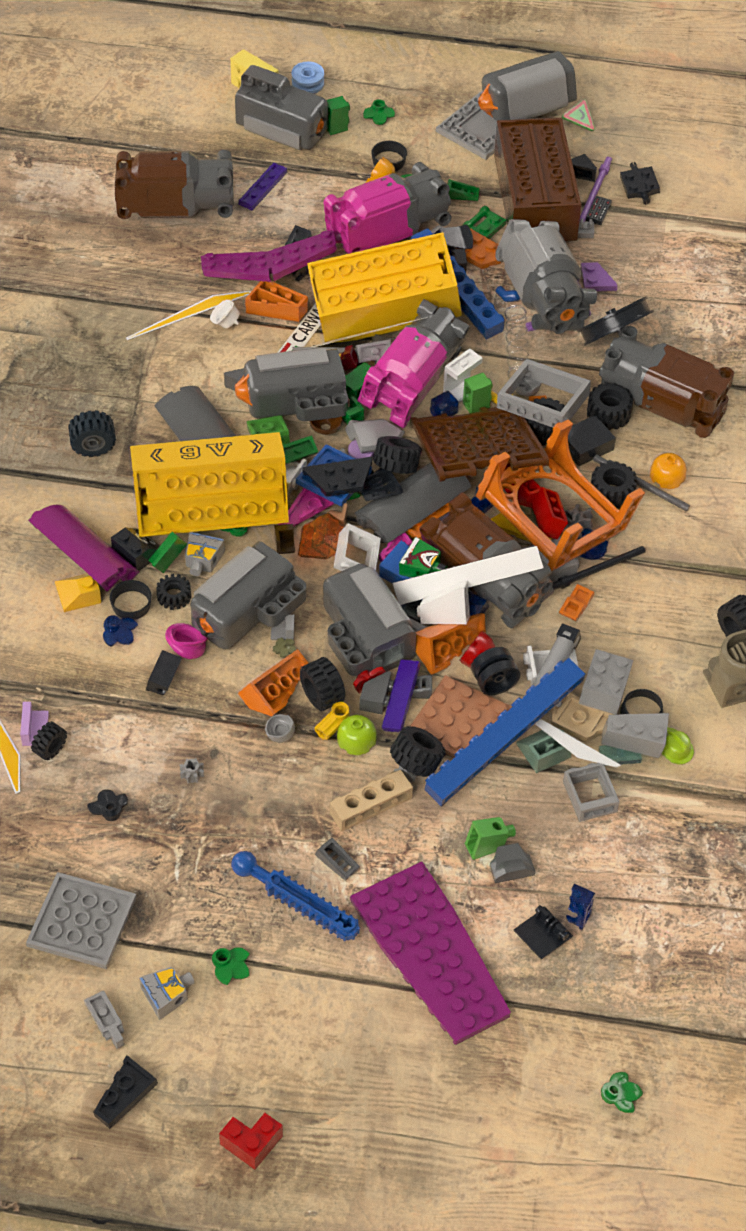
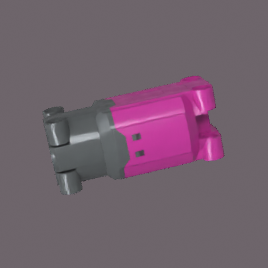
[323,162,452,254]
[357,299,470,429]

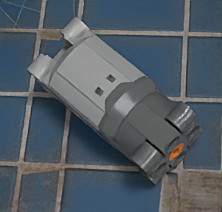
[495,219,597,334]

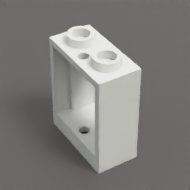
[333,523,381,571]

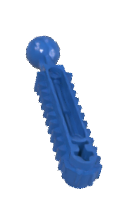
[231,851,360,941]

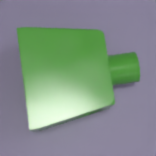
[465,817,516,860]

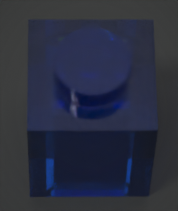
[430,390,459,416]

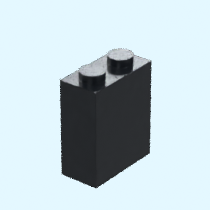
[568,415,616,466]

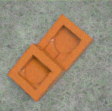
[559,584,594,621]

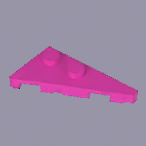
[278,488,335,527]

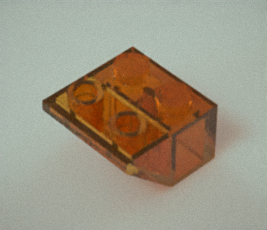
[298,512,344,560]

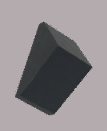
[571,154,597,182]

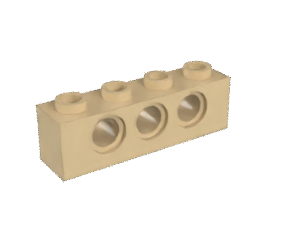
[330,769,413,832]

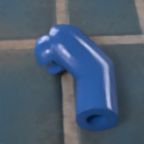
[495,286,520,302]

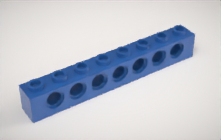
[411,228,505,339]

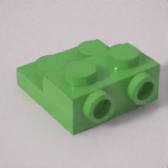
[246,415,290,445]

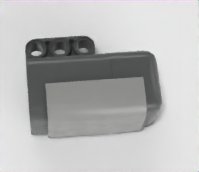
[235,65,328,151]
[190,541,307,650]
[323,564,416,676]

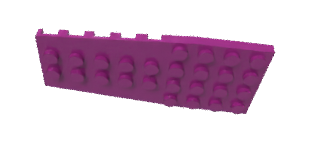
[350,861,511,1045]

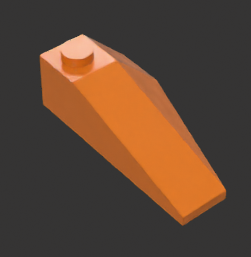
[415,613,486,674]
[238,649,308,716]

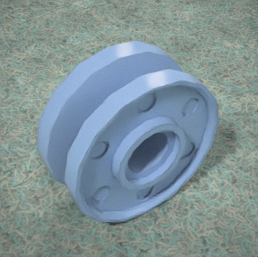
[291,61,324,94]

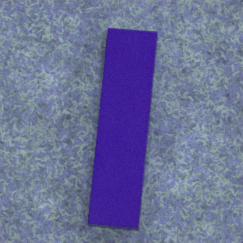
[238,162,287,211]
[382,660,421,732]

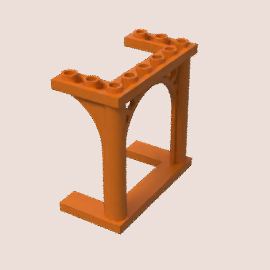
[476,419,645,571]

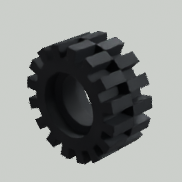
[156,574,191,610]
[31,721,67,761]

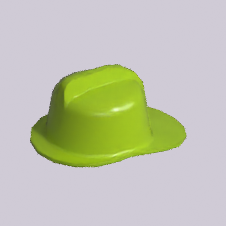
[661,727,694,764]

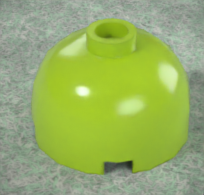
[337,715,377,755]

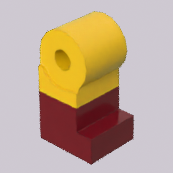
[339,345,358,371]

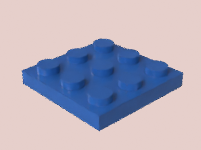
[296,444,372,507]

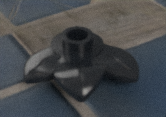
[87,789,128,821]

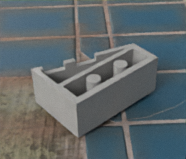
[601,713,669,758]

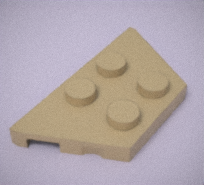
[551,693,614,742]

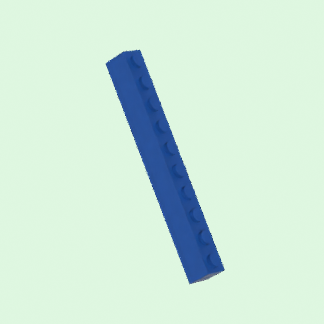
[424,658,585,806]

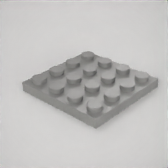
[26,872,137,969]

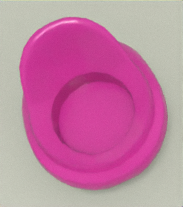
[165,623,207,659]

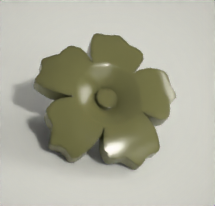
[273,637,296,658]

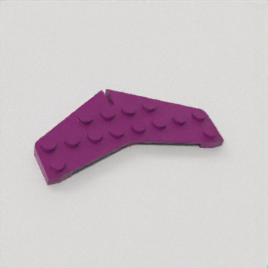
[201,231,337,282]

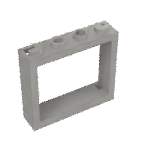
[497,359,591,428]

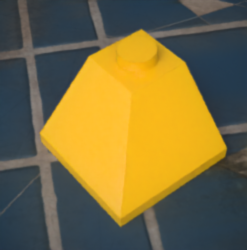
[55,573,101,612]

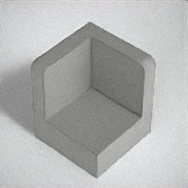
[271,615,295,641]

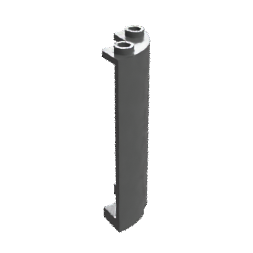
[154,386,236,441]
[355,462,472,543]

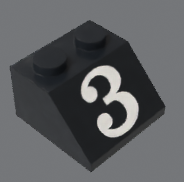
[111,527,160,571]

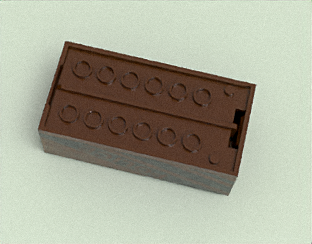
[494,118,581,241]

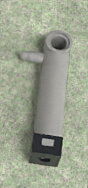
[524,623,581,707]

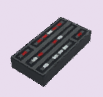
[586,196,612,225]

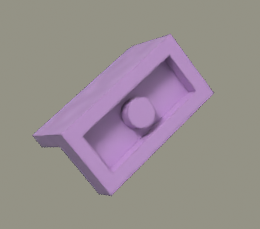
[20,702,49,746]

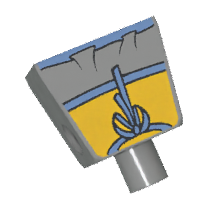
[185,532,225,576]
[139,967,195,1020]

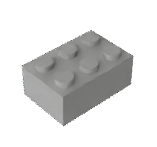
[579,649,633,715]

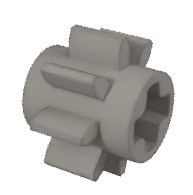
[180,758,204,783]

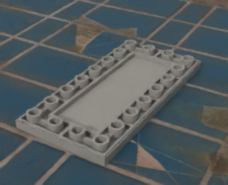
[436,91,539,160]

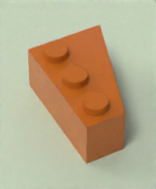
[245,281,308,322]

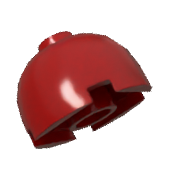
[459,631,495,669]

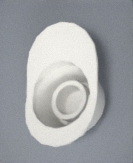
[210,300,240,329]

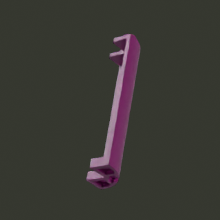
[28,504,140,592]

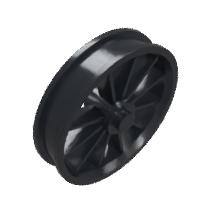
[577,296,654,346]

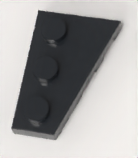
[93,1055,158,1129]

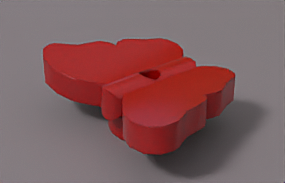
[353,667,386,694]

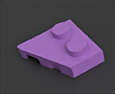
[580,262,617,291]

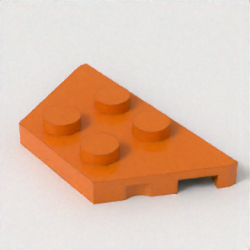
[456,228,501,269]

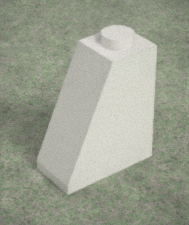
[417,581,470,624]

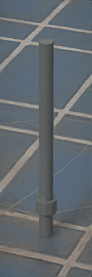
[593,455,690,512]

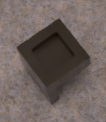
[274,524,295,554]

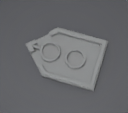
[350,419,405,453]

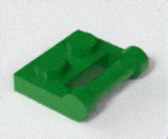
[462,206,506,239]

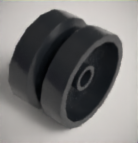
[471,647,521,696]

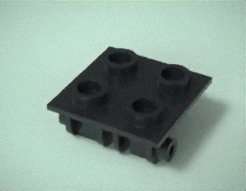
[513,905,573,960]

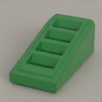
[447,179,480,201]

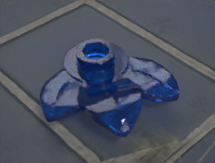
[103,615,138,647]

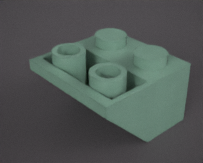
[516,728,571,773]

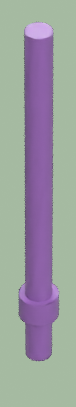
[580,157,612,222]

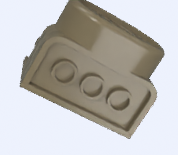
[703,630,746,708]

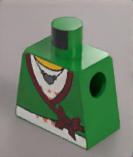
[399,537,448,578]

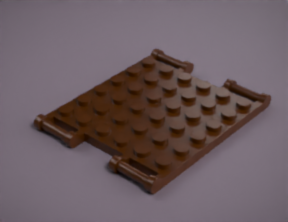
[410,407,549,482]

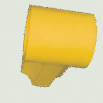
[314,702,349,740]

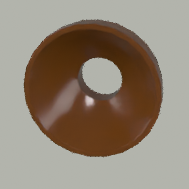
[309,416,342,435]

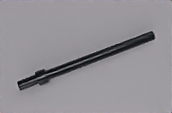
[552,546,645,590]

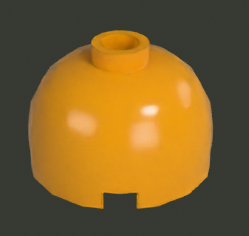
[366,157,395,183]
[650,453,687,489]

